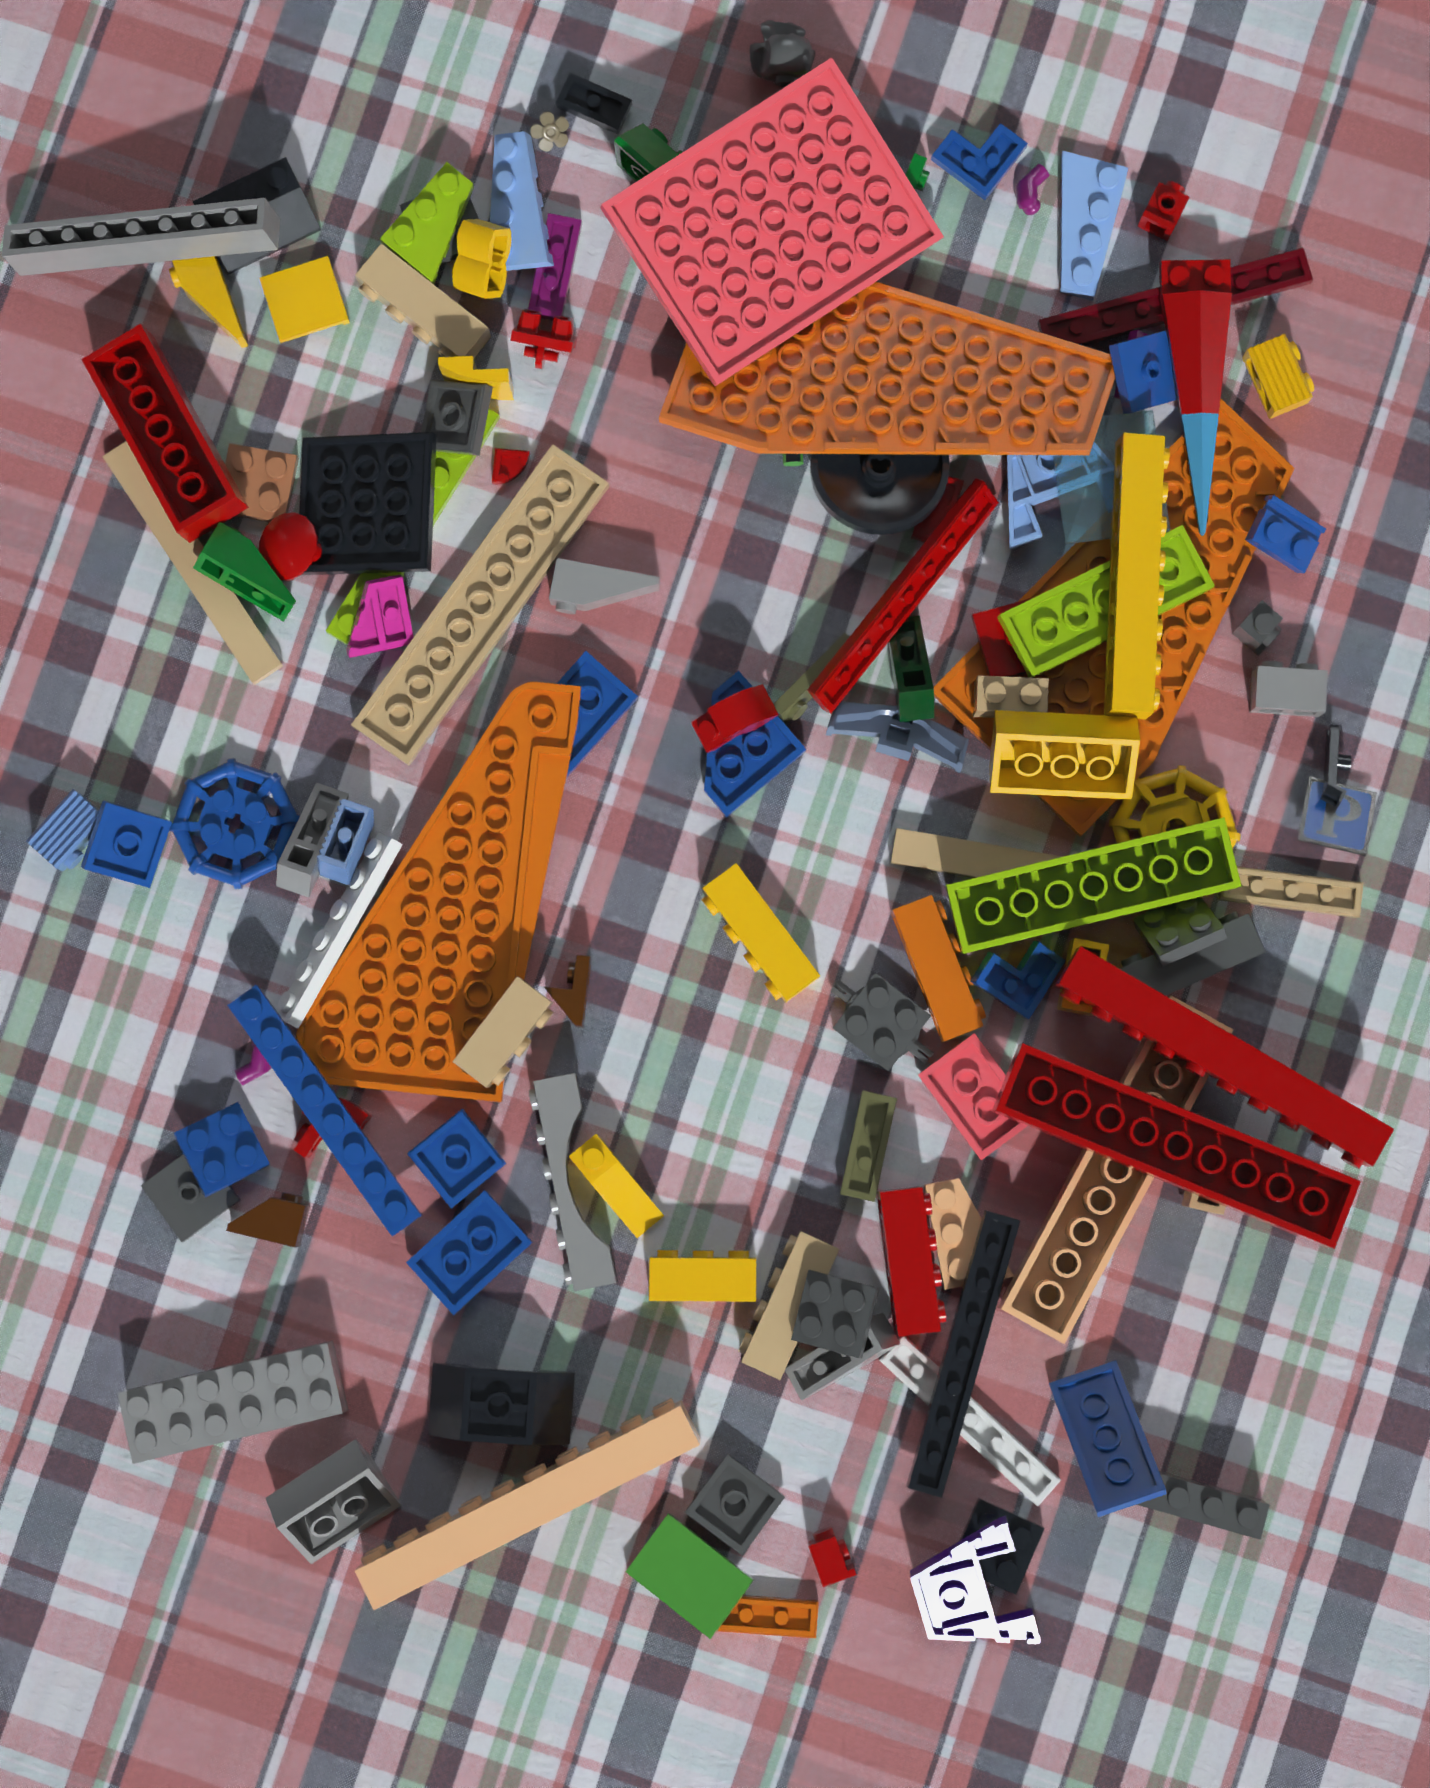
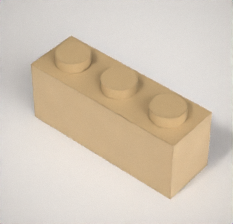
[453,976,554,1088]

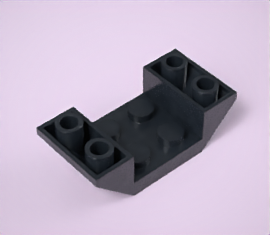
[428,1363,575,1445]

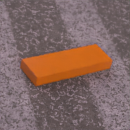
[718,1595,819,1639]

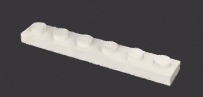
[277,832,403,1029]

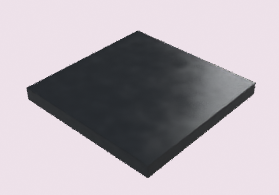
[299,432,437,575]

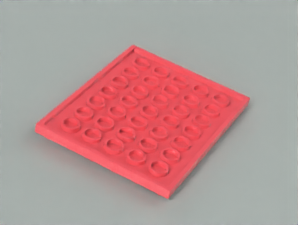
[600,57,944,387]

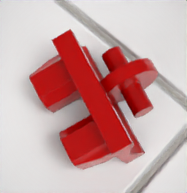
[510,309,577,370]

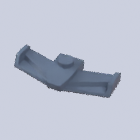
[826,701,969,773]

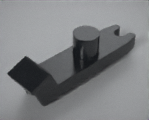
[1320,724,1351,810]

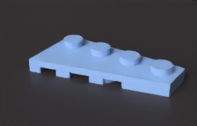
[490,131,554,271]
[1060,150,1129,301]

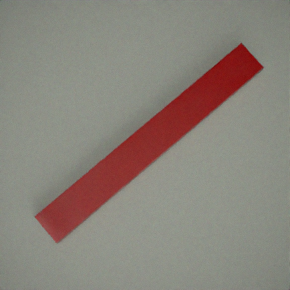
[807,478,999,714]

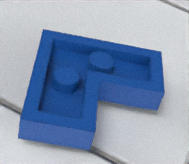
[931,123,1028,200]
[970,941,1066,1020]

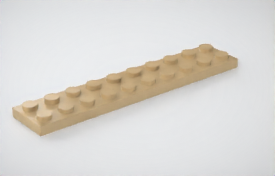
[351,444,610,766]

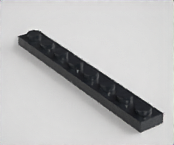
[906,1210,1021,1498]

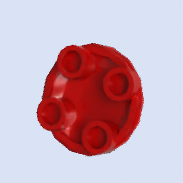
[259,512,322,582]

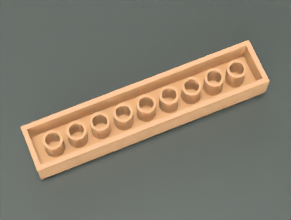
[997,995,1234,1344]
[355,1398,701,1611]

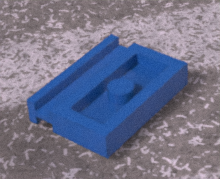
[1245,495,1326,573]

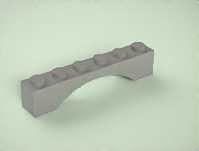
[529,1073,617,1291]

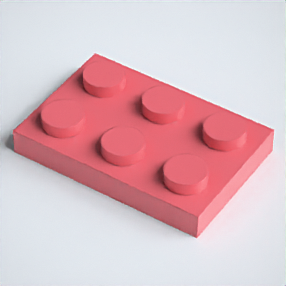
[917,1033,1027,1160]

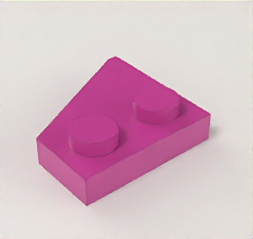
[346,574,414,658]

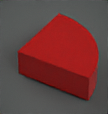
[492,448,530,485]

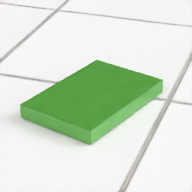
[626,1514,754,1639]

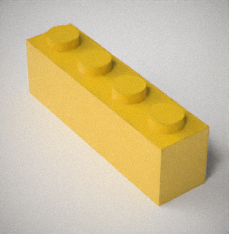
[701,863,820,1003]

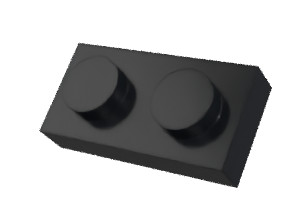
[556,73,633,134]

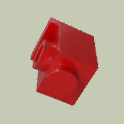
[1137,181,1190,241]
[807,1527,857,1587]

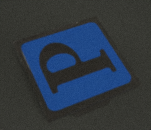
[1297,776,1377,856]

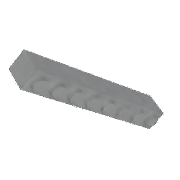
[2,198,280,276]

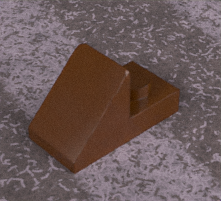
[544,955,592,1028]

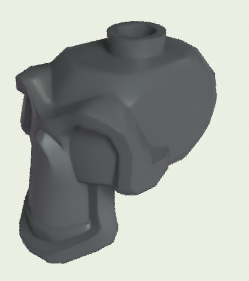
[749,20,815,87]

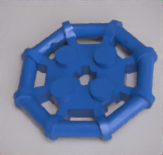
[169,758,300,889]

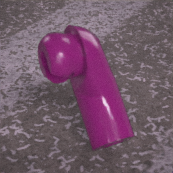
[1016,163,1049,215]
[234,1041,271,1086]

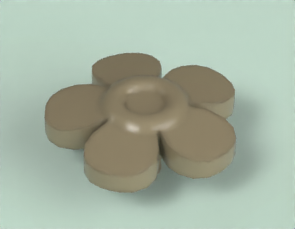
[530,111,569,152]

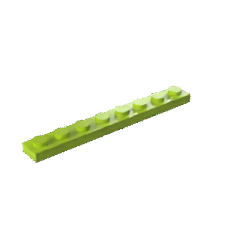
[326,409,500,645]

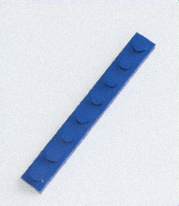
[227,985,422,1237]

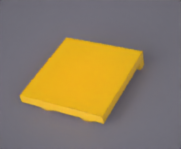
[259,256,350,343]

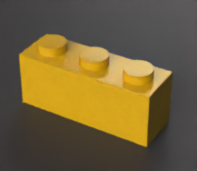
[649,1250,756,1302]

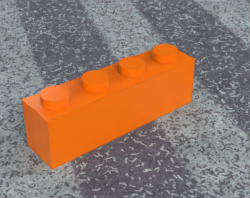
[891,895,986,1043]

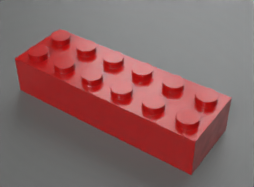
[81,323,249,543]

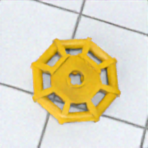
[1109,765,1241,849]

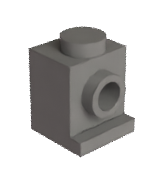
[1232,600,1283,656]

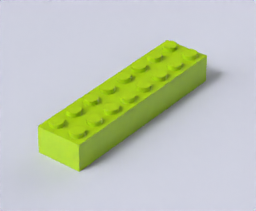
[945,817,1242,954]

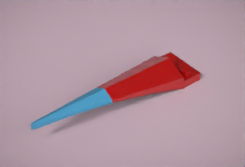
[1159,259,1232,536]

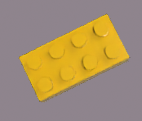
[989,710,1140,800]

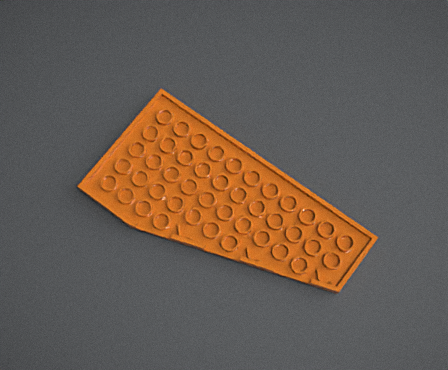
[659,282,1115,455]
[934,399,1295,837]

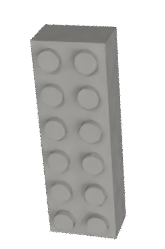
[117,1340,349,1464]

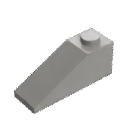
[549,558,660,614]
[276,783,349,897]
[785,1313,901,1400]

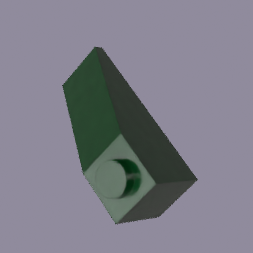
[888,615,934,722]

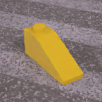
[169,256,249,348]
[569,1134,664,1238]

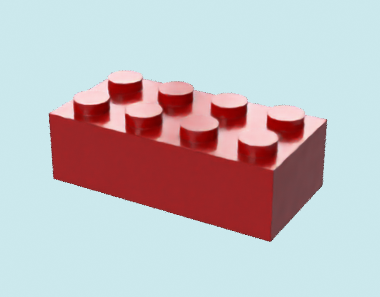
[877,1186,946,1337]

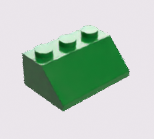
[614,123,683,182]

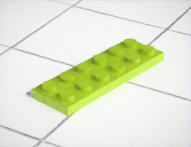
[997,525,1215,678]

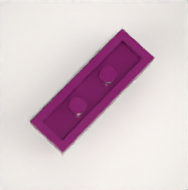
[528,213,582,321]

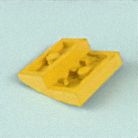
[438,356,514,400]

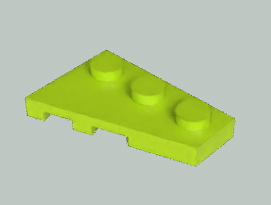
[380,162,474,284]

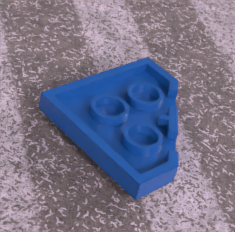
[704,670,806,818]

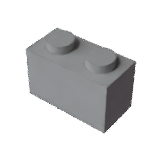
[1249,661,1328,717]

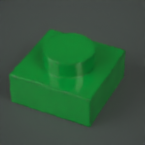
[906,153,930,192]

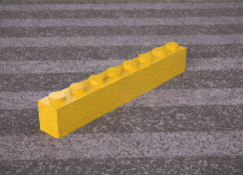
[1104,432,1170,719]

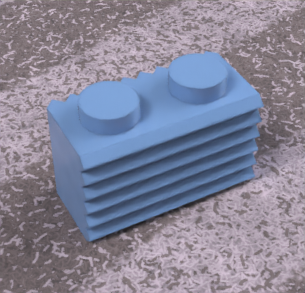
[26,789,99,871]
[317,799,375,885]

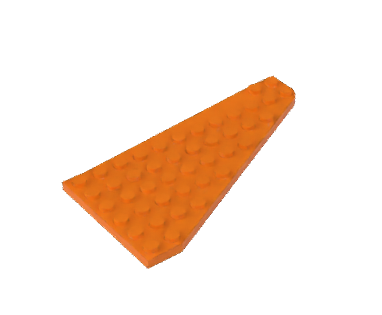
[296,682,582,1102]

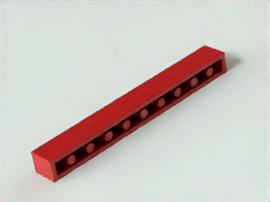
[1055,946,1394,1169]

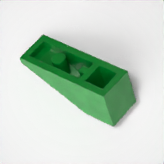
[193,522,296,622]

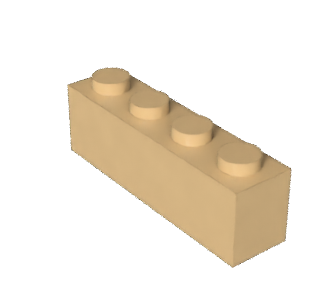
[355,244,491,358]
[738,1231,840,1380]

